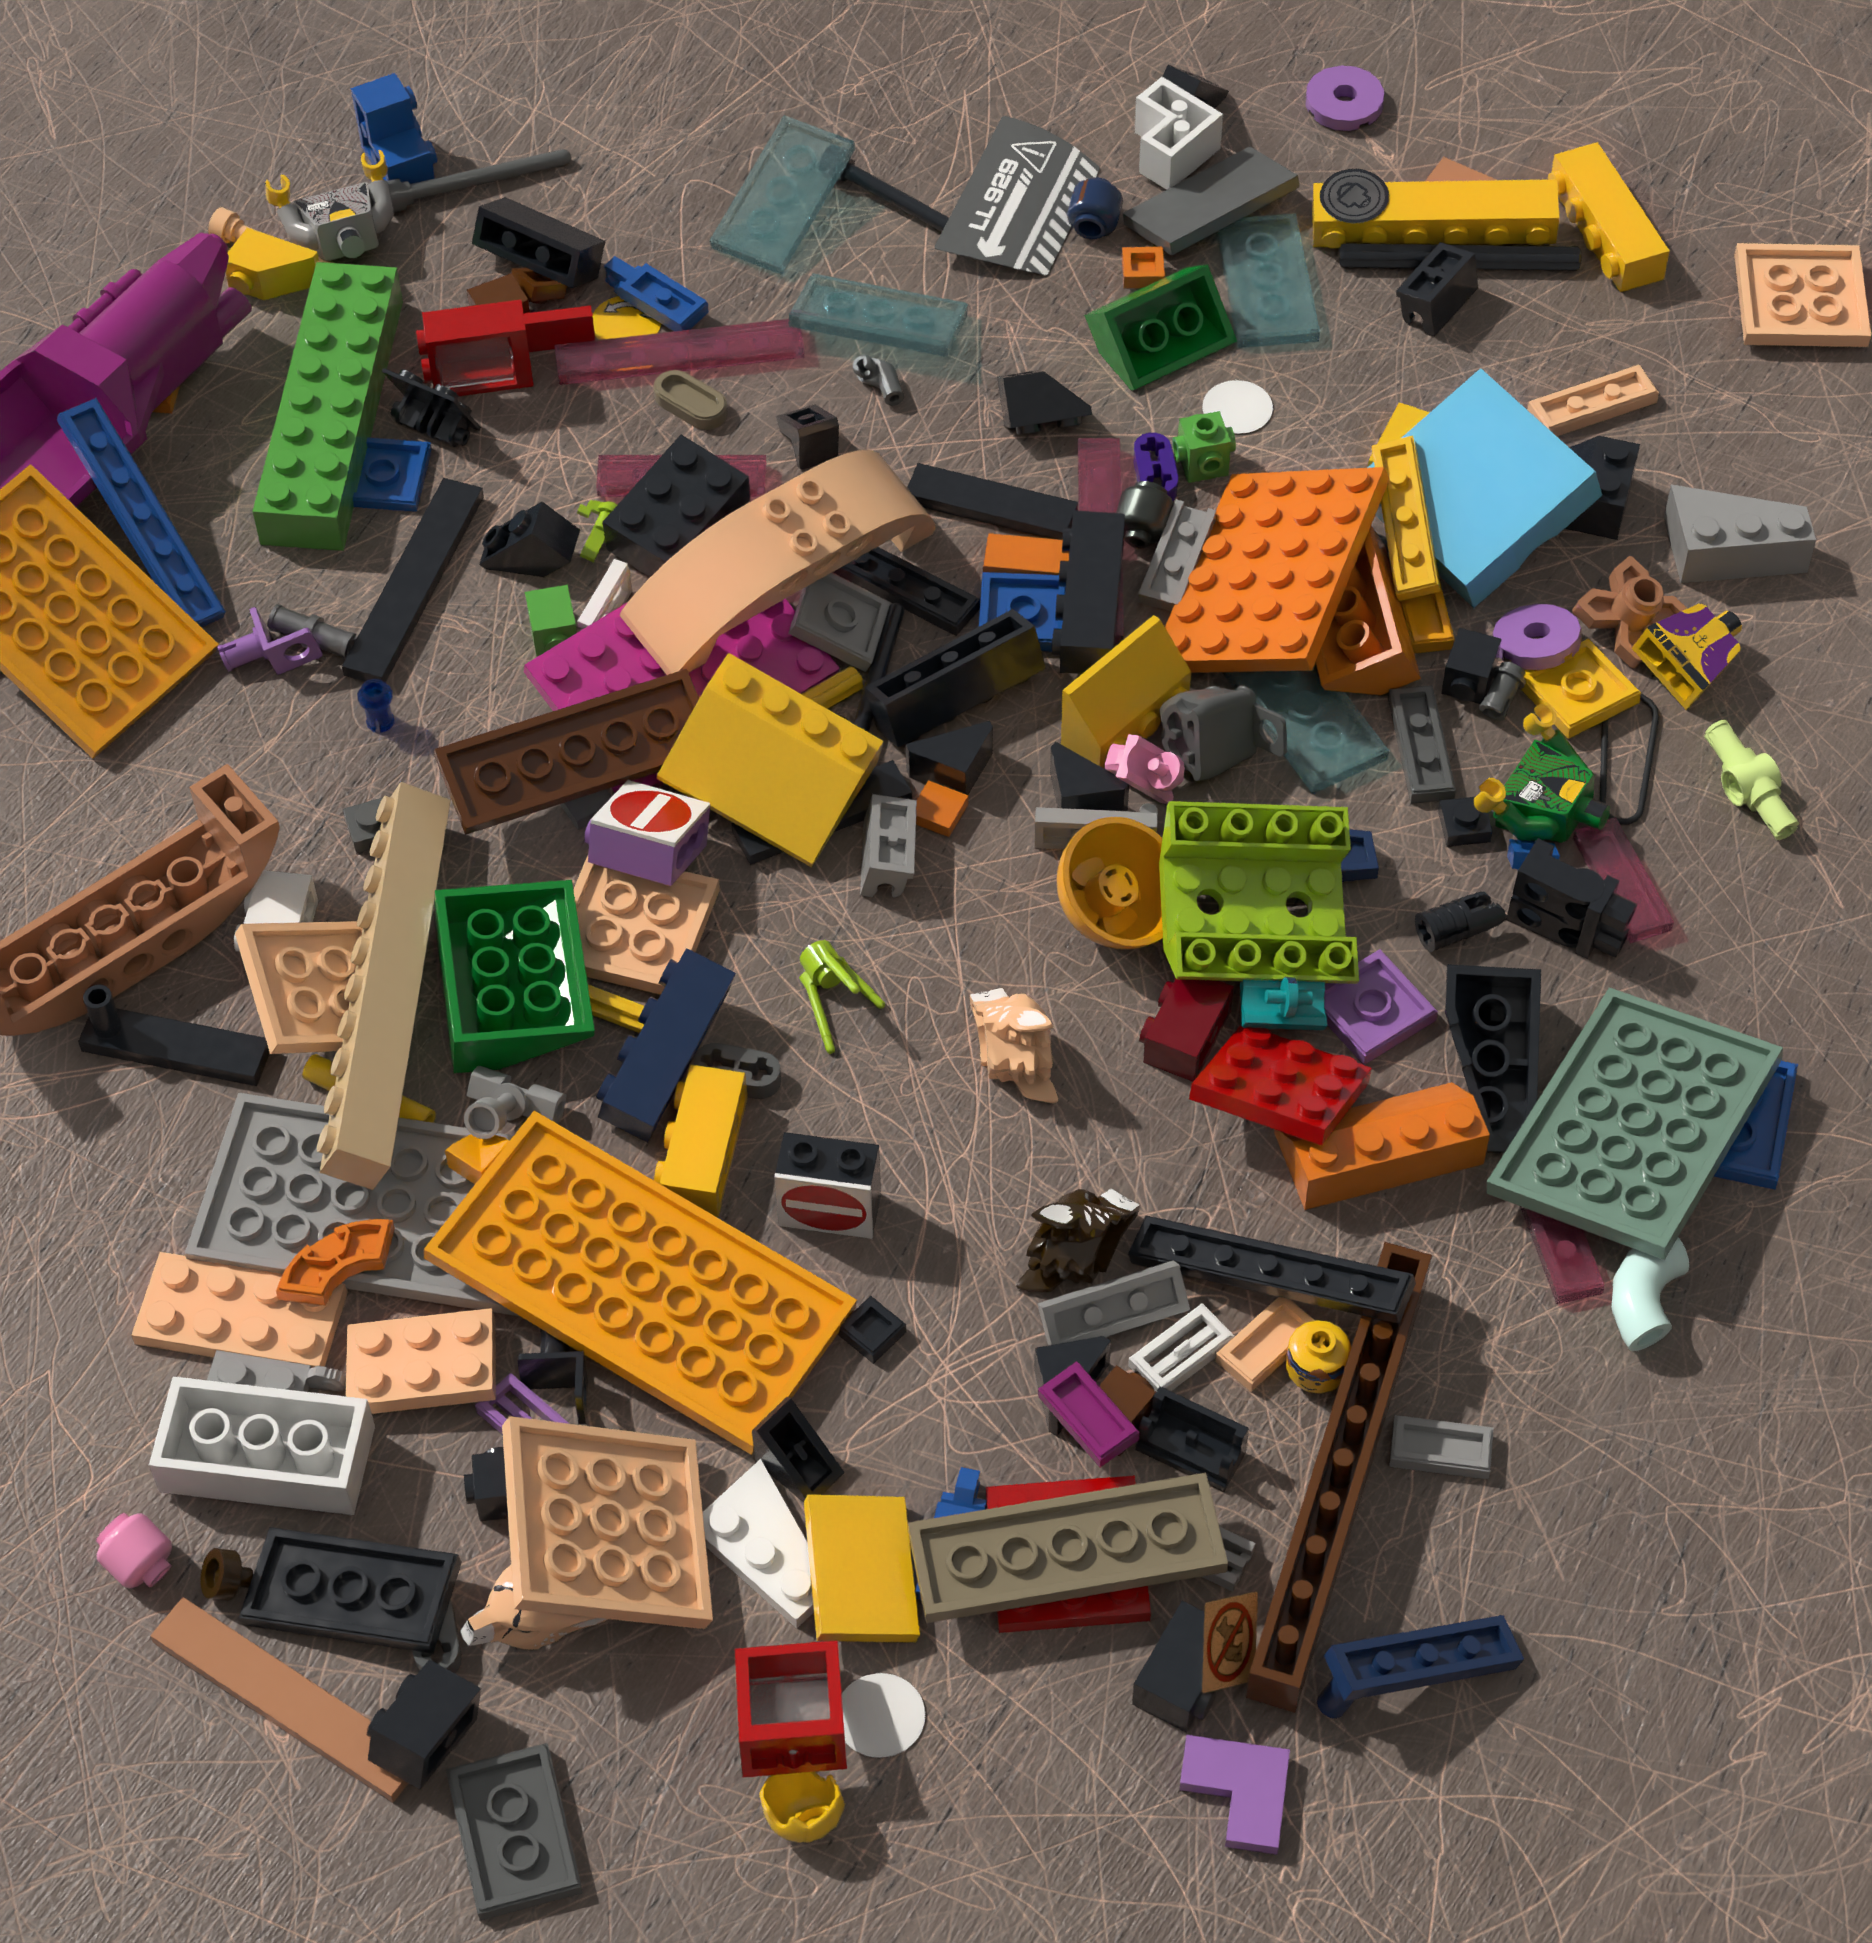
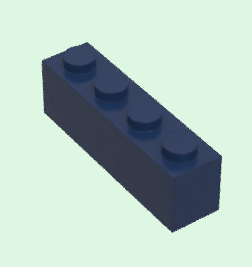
[596,948,736,1143]

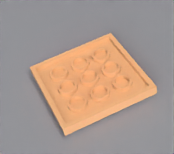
[502,1416,713,1629]

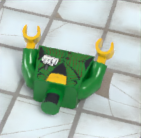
[1474,702,1611,843]

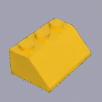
[1061,615,1191,769]

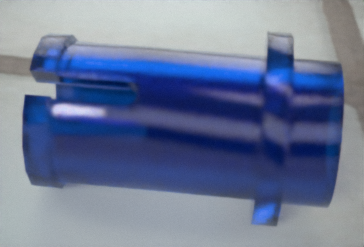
[357,679,394,733]

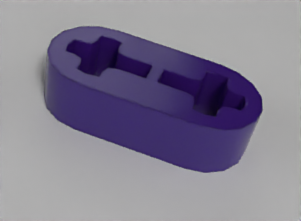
[1133,432,1178,501]

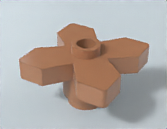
[1572,556,1688,669]

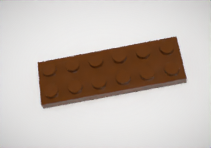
[434,669,699,835]

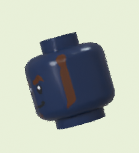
[1067,178,1123,239]

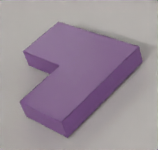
[1179,1735,1290,1854]

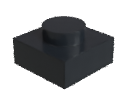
[1438,797,1492,847]

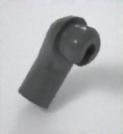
[853,355,904,406]

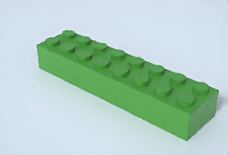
[252,262,403,551]

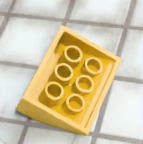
[656,653,884,867]

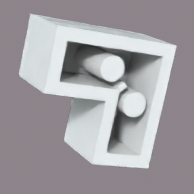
[1135,77,1223,190]

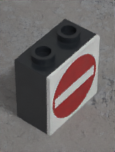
[774,1132,881,1239]

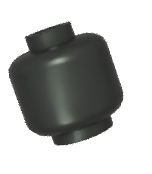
[1116,481,1174,548]

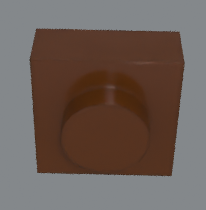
[511,268,567,304]

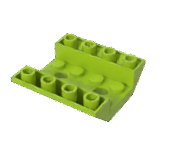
[1159,801,1359,984]

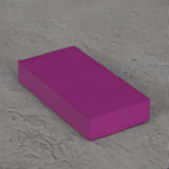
[1038,1361,1139,1468]

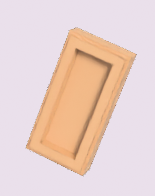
[1215,1297,1315,1392]

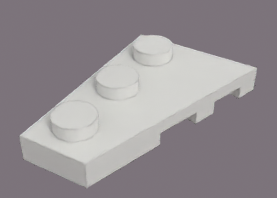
[703,1459,814,1628]

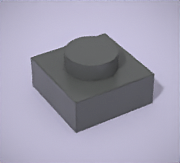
[342,797,383,853]

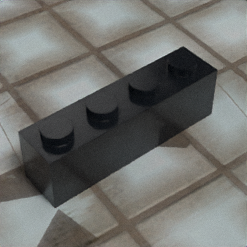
[1052,511,1125,674]
[864,609,1046,747]

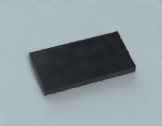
[239,1527,462,1654]

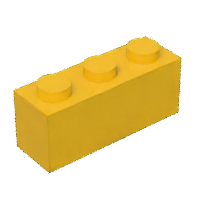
[654,1065,748,1217]

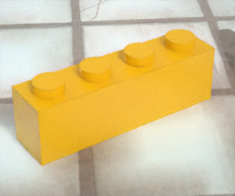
[1548,142,1670,292]

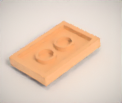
[346,1308,496,1414]

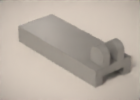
[1138,499,1216,612]
[1034,803,1158,849]

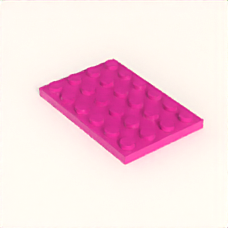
[523,598,840,793]

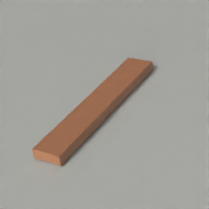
[150,1597,409,1803]

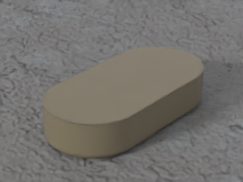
[654,370,728,430]

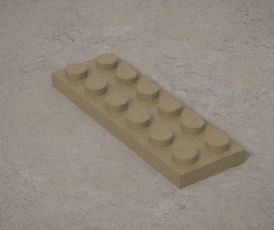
[908,1473,1228,1623]

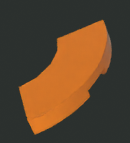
[276,1219,395,1306]

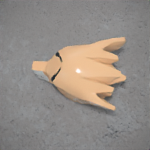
[970,988,1058,1104]
[461,1565,608,1650]

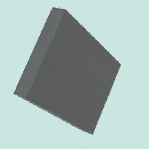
[446,1743,583,1921]

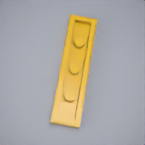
[1371,435,1441,601]

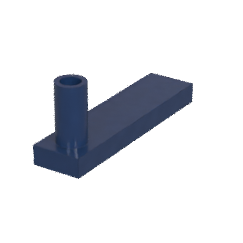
[1317,1615,1524,1719]

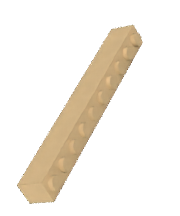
[317,782,451,1190]

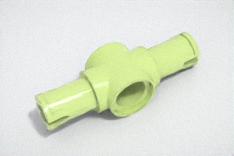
[1704,720,1799,840]

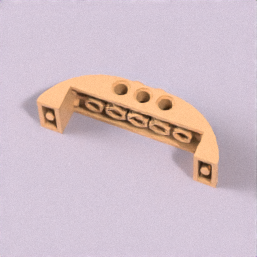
[619,450,935,675]

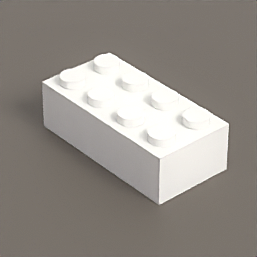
[149,1377,375,1515]

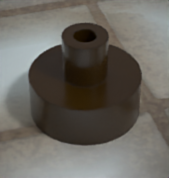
[200,1548,253,1601]

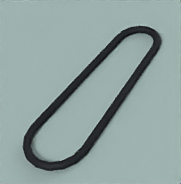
[1600,694,1659,825]

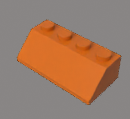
[1316,526,1421,695]
[1274,1082,1490,1210]

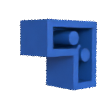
[351,73,437,184]

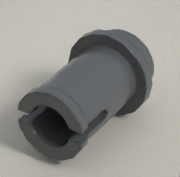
[1479,661,1526,721]

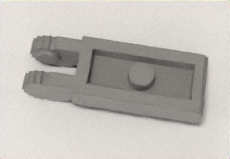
[207,1350,346,1392]

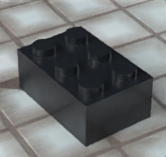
[602,434,751,577]

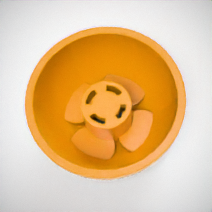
[1056,817,1163,949]

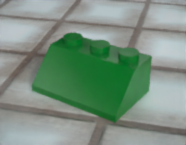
[1084,265,1237,390]

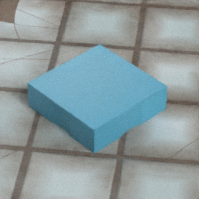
[1367,368,1602,608]

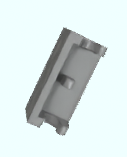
[860,794,917,898]

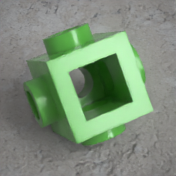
[1172,411,1236,483]

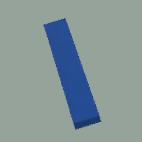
[57,398,226,627]

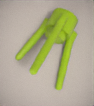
[799,940,885,1054]

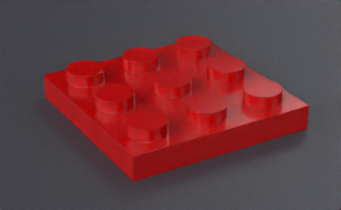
[1189,1024,1372,1146]
[986,1475,1151,1633]

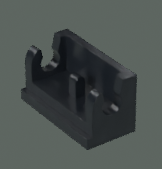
[1396,242,1478,337]
[1135,1386,1249,1492]

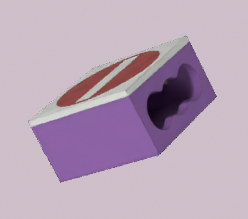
[585,780,710,886]

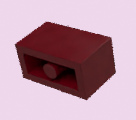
[1139,979,1233,1082]

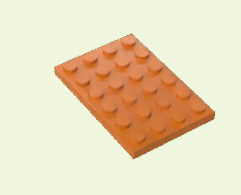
[1165,467,1390,673]

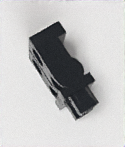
[1506,838,1637,959]

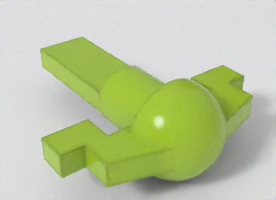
[577,500,617,562]

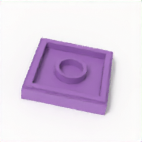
[1324,949,1438,1065]

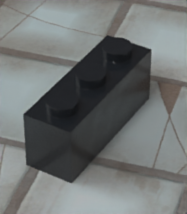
[471,197,606,289]

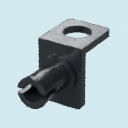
[517,1328,588,1425]

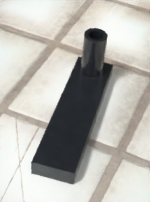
[78,985,270,1087]

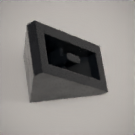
[906,721,993,795]
[1050,742,1129,811]
[1034,1336,1111,1436]
[752,1397,845,1503]

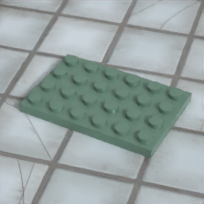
[1487,987,1783,1260]

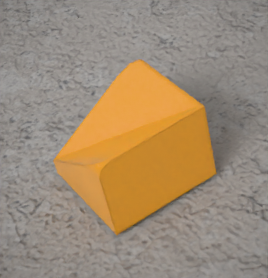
[445,1134,510,1184]

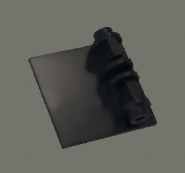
[382,368,481,447]

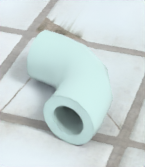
[1612,1237,1689,1351]

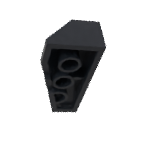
[1445,964,1541,1153]

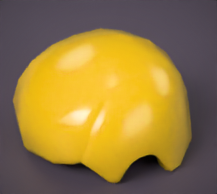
[759,1772,845,1843]

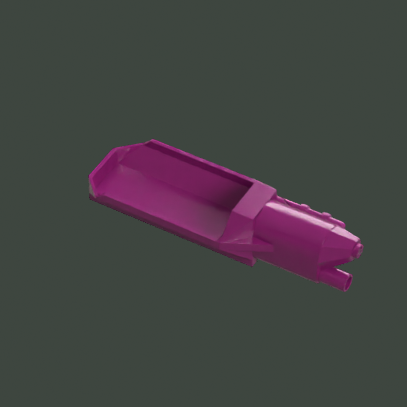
[0,233,252,507]

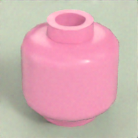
[96,1513,173,1589]

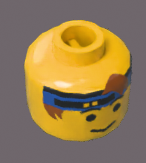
[1286,1320,1351,1394]

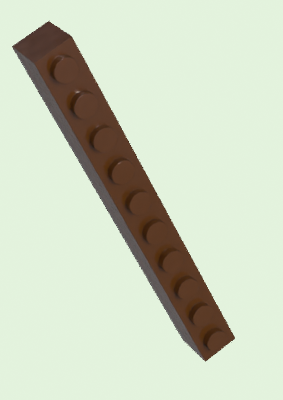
[1246,1242,1432,1713]

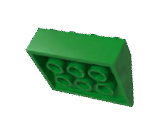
[434,880,595,1074]

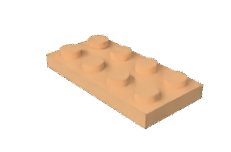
[132,1252,348,1368]

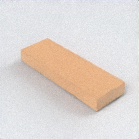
[1527,365,1659,436]

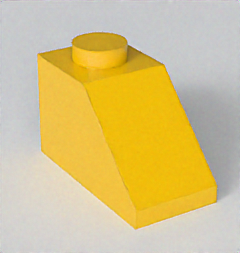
[225,227,319,300]

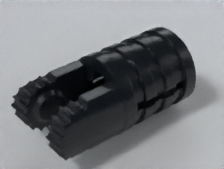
[1415,891,1507,952]

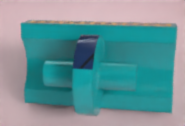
[1240,977,1327,1031]

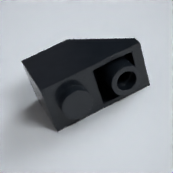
[997,370,1092,434]
[479,501,580,577]

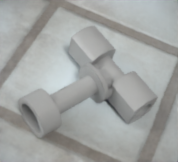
[464,1066,567,1139]

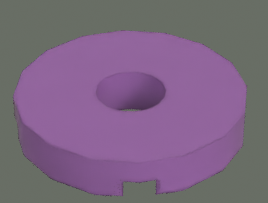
[1305,66,1384,131]
[1493,604,1581,670]

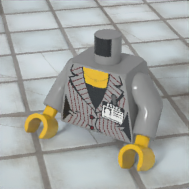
[266,150,393,261]

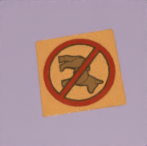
[1202,1592,1258,1693]

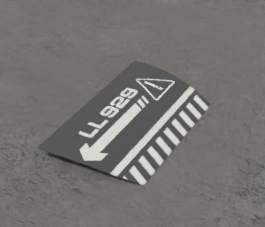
[934,116,1100,275]

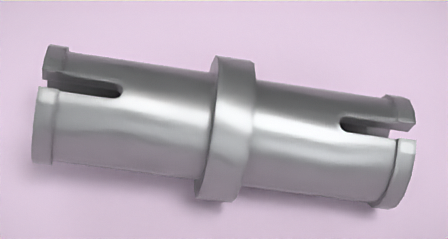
[267,604,358,659]

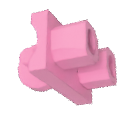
[1105,734,1185,804]

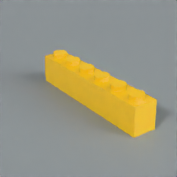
[1312,179,1559,248]

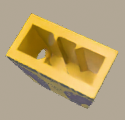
[1632,604,1742,710]

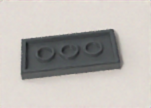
[1123,146,1300,255]

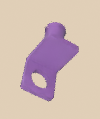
[217,607,323,675]

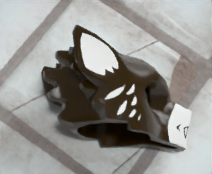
[1016,1189,1140,1292]

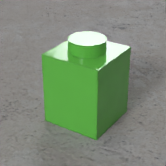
[525,585,577,657]

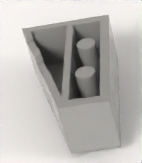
[1664,484,1816,583]

